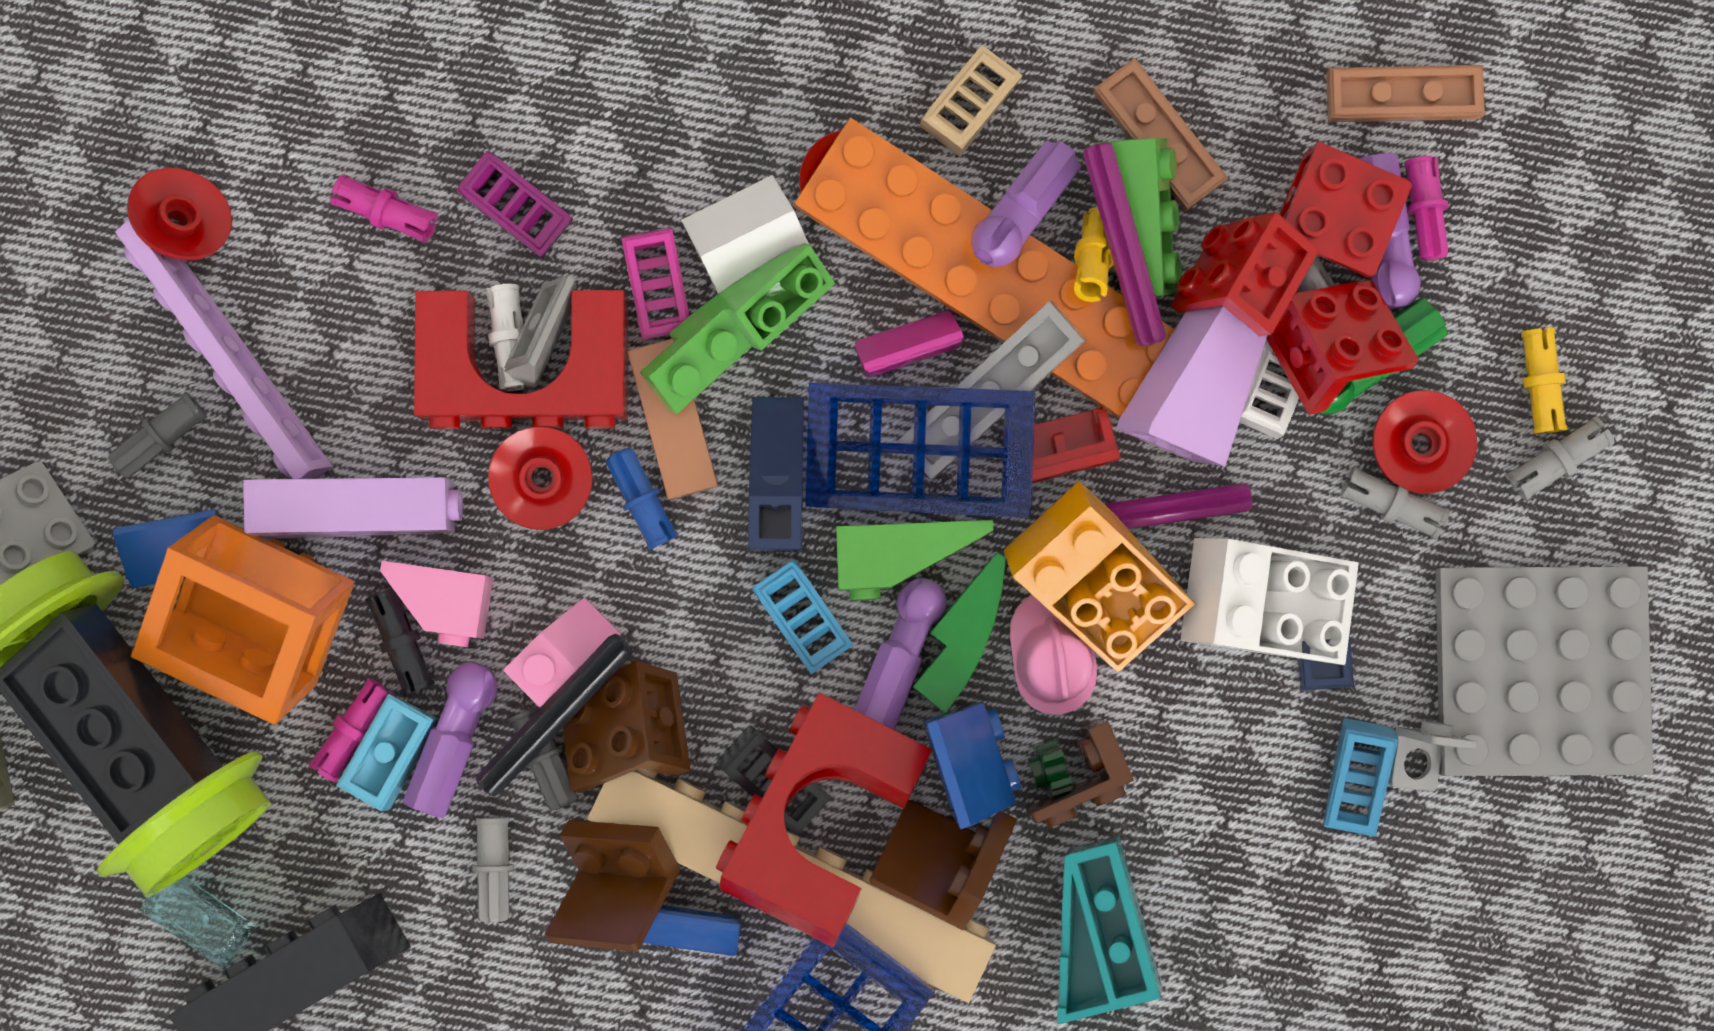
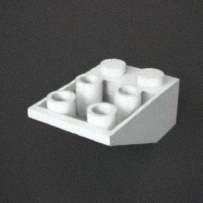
[1180,538,1359,665]

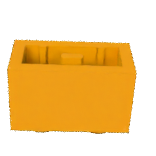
[1004,481,1195,672]

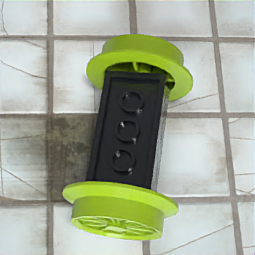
[0,551,271,897]

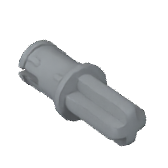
[472,817,514,923]

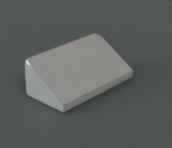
[504,275,575,388]

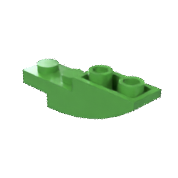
[640,243,836,415]

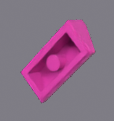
[855,311,964,378]

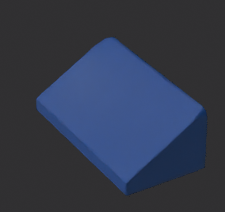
[113,509,220,588]
[643,905,742,956]

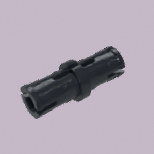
[365,588,435,696]

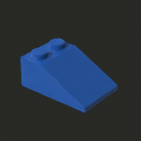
[922,702,1021,829]

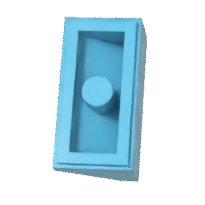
[336,694,439,811]

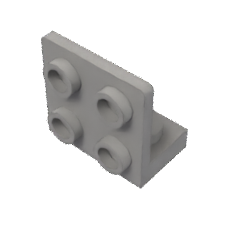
[0,461,94,585]

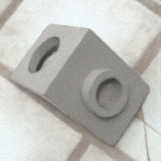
[1388,721,1478,792]

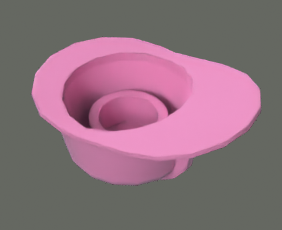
[1010,595,1097,715]

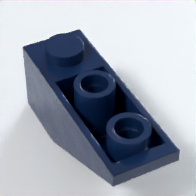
[748,397,804,552]

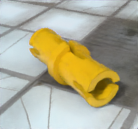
[1074,207,1114,302]
[1521,327,1568,434]

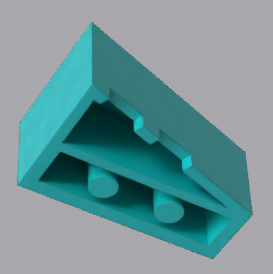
[1057,836,1162,1025]

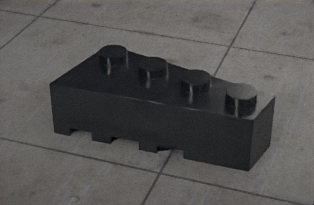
[169,893,411,1031]

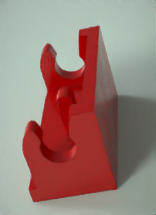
[1002,407,1121,488]

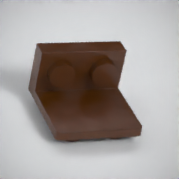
[563,661,691,793]
[1025,719,1134,828]
[869,800,1017,930]
[545,820,680,952]

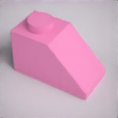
[380,561,493,647]
[503,597,621,708]

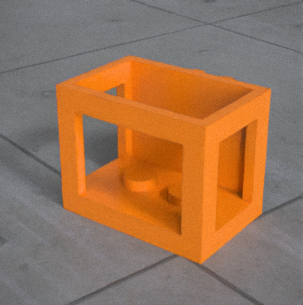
[131,515,355,725]

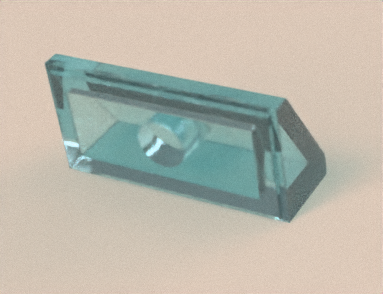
[139,876,256,970]

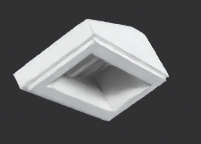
[1239,339,1299,439]

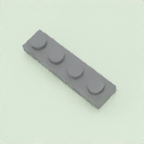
[897,301,1087,480]

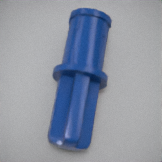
[606,448,679,551]

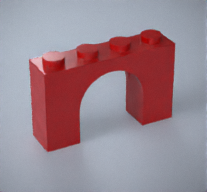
[414,290,629,430]
[716,693,932,948]

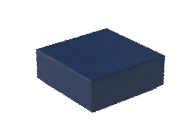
[1298,635,1354,691]

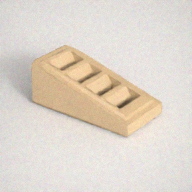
[920,45,1023,157]

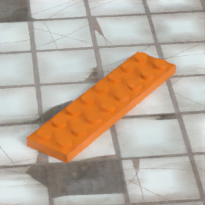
[793,117,1175,419]

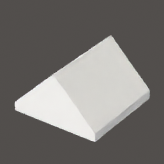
[681,175,809,294]

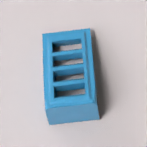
[752,559,853,675]
[1323,718,1398,837]

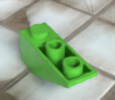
[1095,138,1182,296]

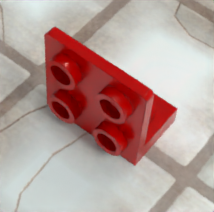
[1279,141,1412,277]
[1171,212,1320,337]
[1266,280,1418,415]

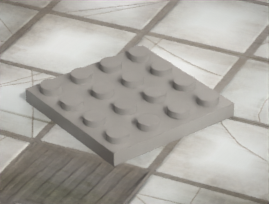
[1435,567,1653,776]

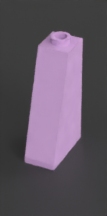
[1116,305,1267,466]
[243,477,463,539]

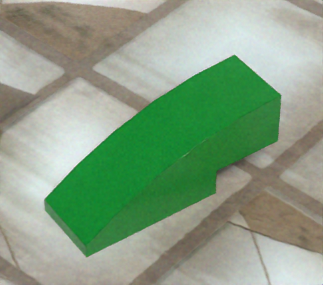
[912,552,1006,714]

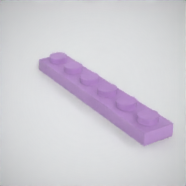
[115,220,332,479]

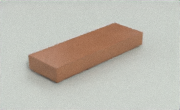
[1092,58,1228,212]
[1326,65,1485,122]
[627,339,719,501]

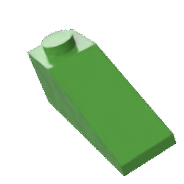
[836,520,994,600]

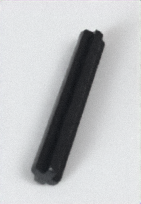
[476,634,633,796]

